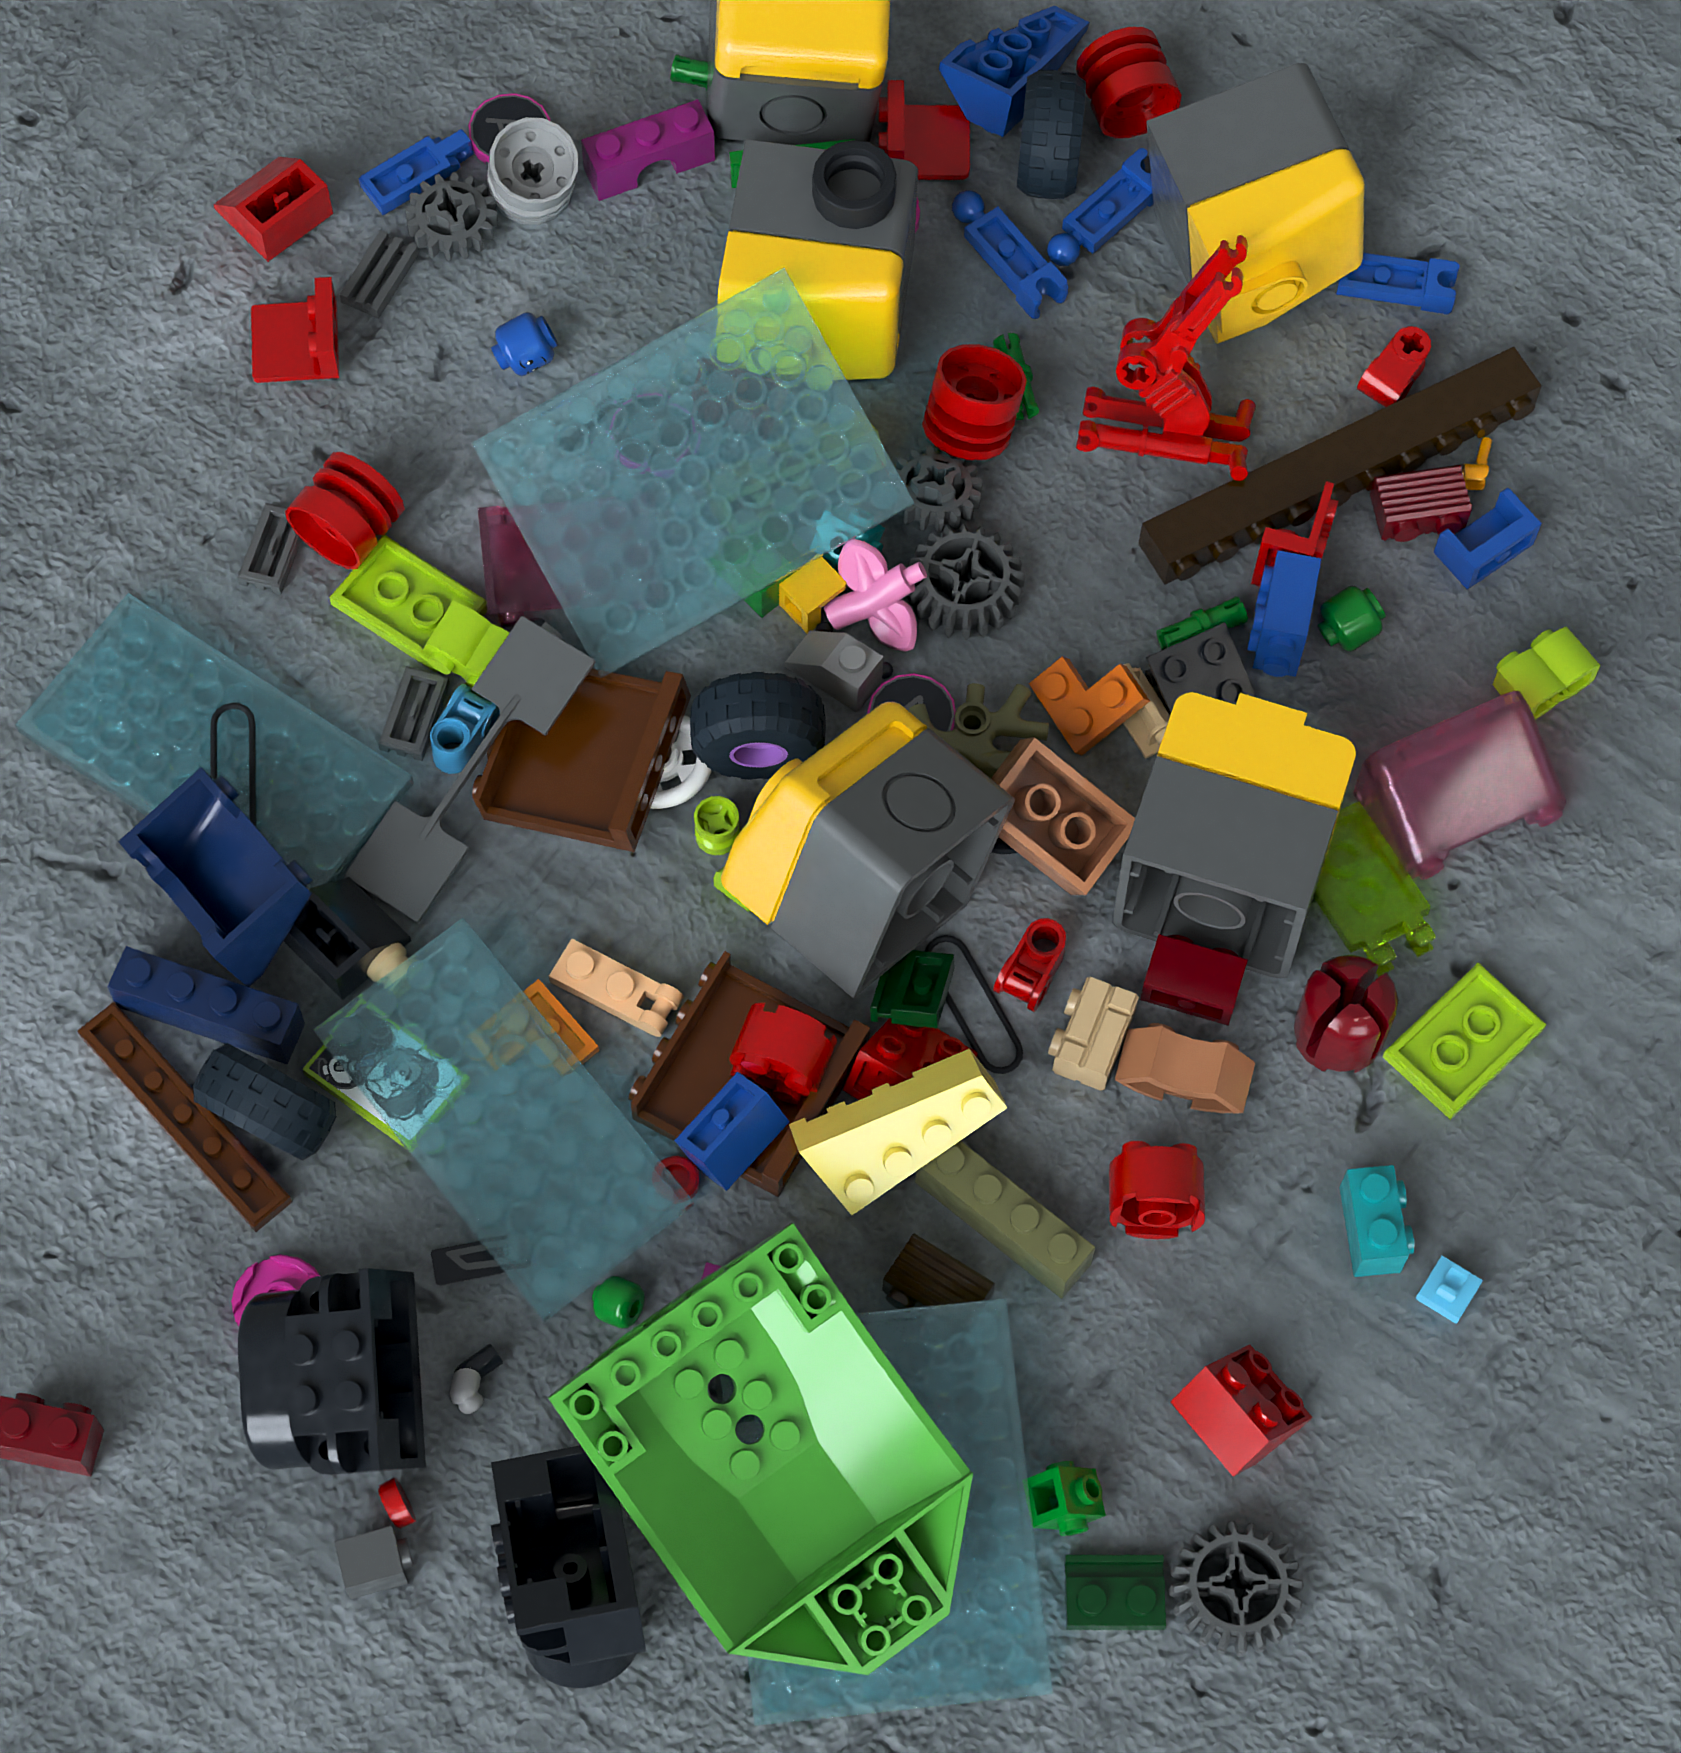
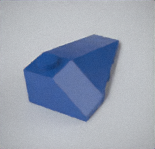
[939,6,1090,137]

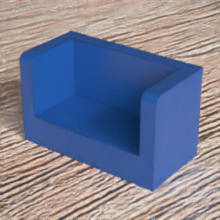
[1433,488,1542,590]
[674,1072,790,1191]

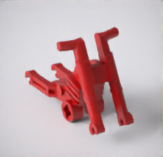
[1076,235,1256,481]

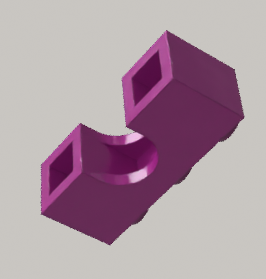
[581,99,715,201]

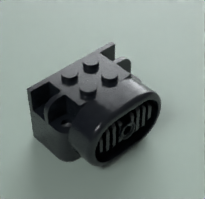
[238,1268,426,1475]
[491,1445,646,1689]

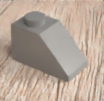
[784,630,884,713]

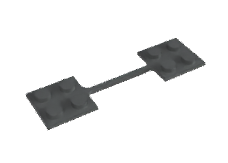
[344,616,596,924]

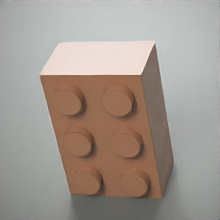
[991,737,1135,895]

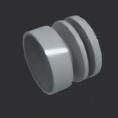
[487,117,578,225]

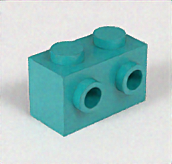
[1339,1165,1414,1277]

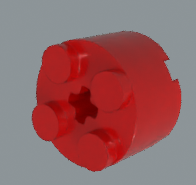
[729,1003,837,1104]
[1109,1141,1205,1239]

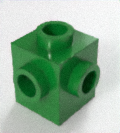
[1022,1461,1106,1536]

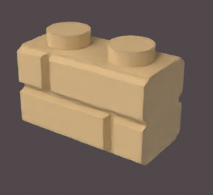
[1048,977,1139,1091]

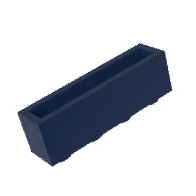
[107,946,305,1065]

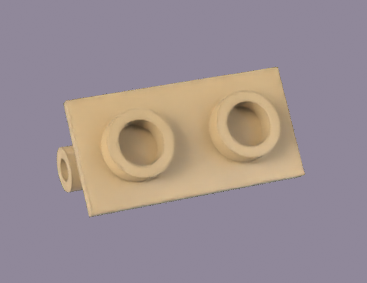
[1123,663,1170,759]

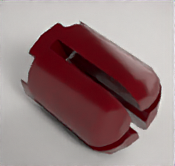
[1294,955,1399,1073]

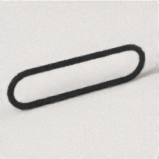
[210,702,256,826]
[925,935,1023,1074]

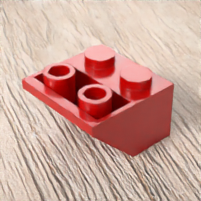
[213,157,333,262]
[1170,1344,1313,1477]

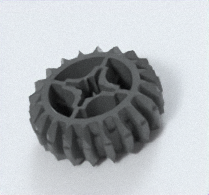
[908,523,1025,640]
[1169,1521,1304,1657]

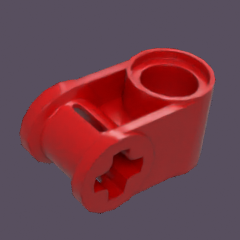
[1357,326,1431,407]
[993,918,1066,1012]

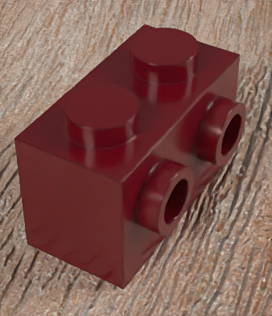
[0,1393,104,1477]

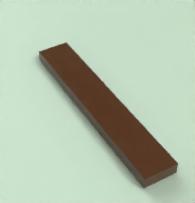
[77,1002,292,1232]

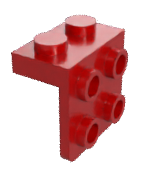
[878,80,970,180]

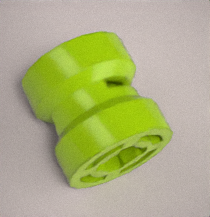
[694,796,740,855]

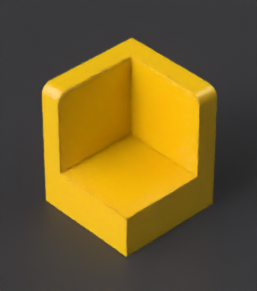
[779,554,846,634]

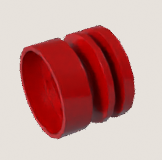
[1076,27,1182,138]
[922,344,1027,460]
[285,452,405,569]

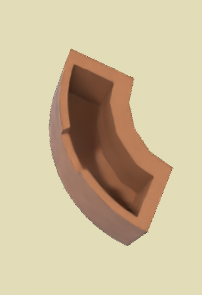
[1115,1023,1255,1114]

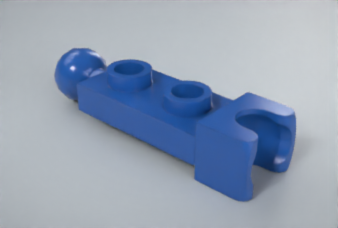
[1047,148,1153,266]
[952,190,1068,319]
[1336,253,1460,314]

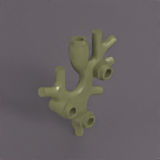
[908,683,1049,778]

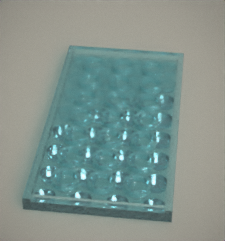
[15,593,414,888]
[313,918,694,1322]

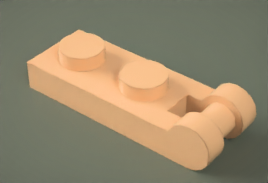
[549,939,684,1037]

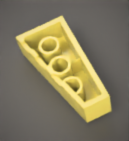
[789,1049,1007,1215]

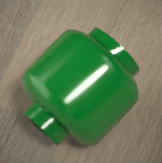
[1317,585,1386,652]

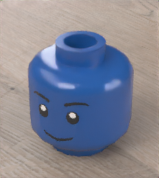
[491,312,558,376]

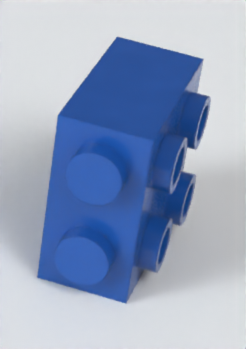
[1247,550,1321,677]

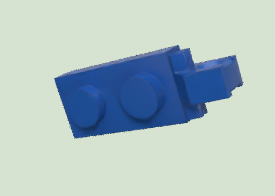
[358,129,474,215]

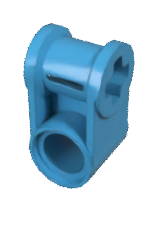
[430,684,500,774]

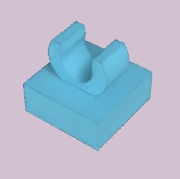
[1416,1256,1483,1324]

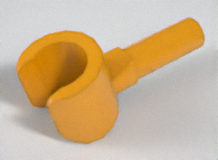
[1462,437,1492,490]

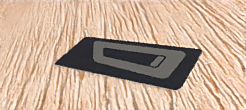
[431,1233,531,1286]

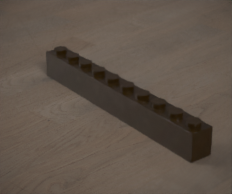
[1138,347,1542,585]

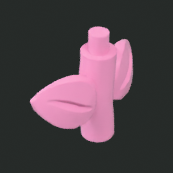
[824,538,927,652]

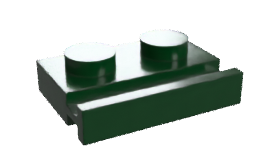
[870,950,955,1028]
[1064,1555,1166,1630]

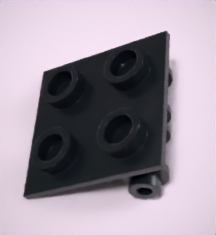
[1145,622,1257,715]

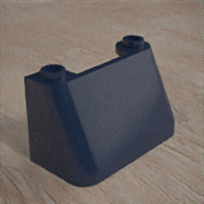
[118,767,313,987]

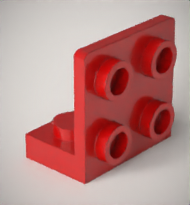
[251,277,340,383]
[1251,481,1339,586]
[843,1018,977,1100]

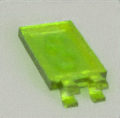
[1314,801,1436,977]

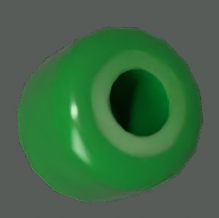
[592,1276,645,1329]

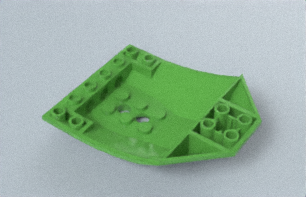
[548,1223,973,1675]

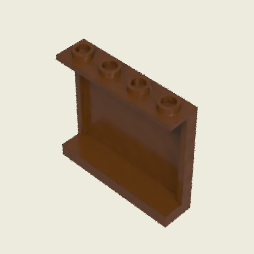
[472,668,691,852]
[628,951,870,1197]

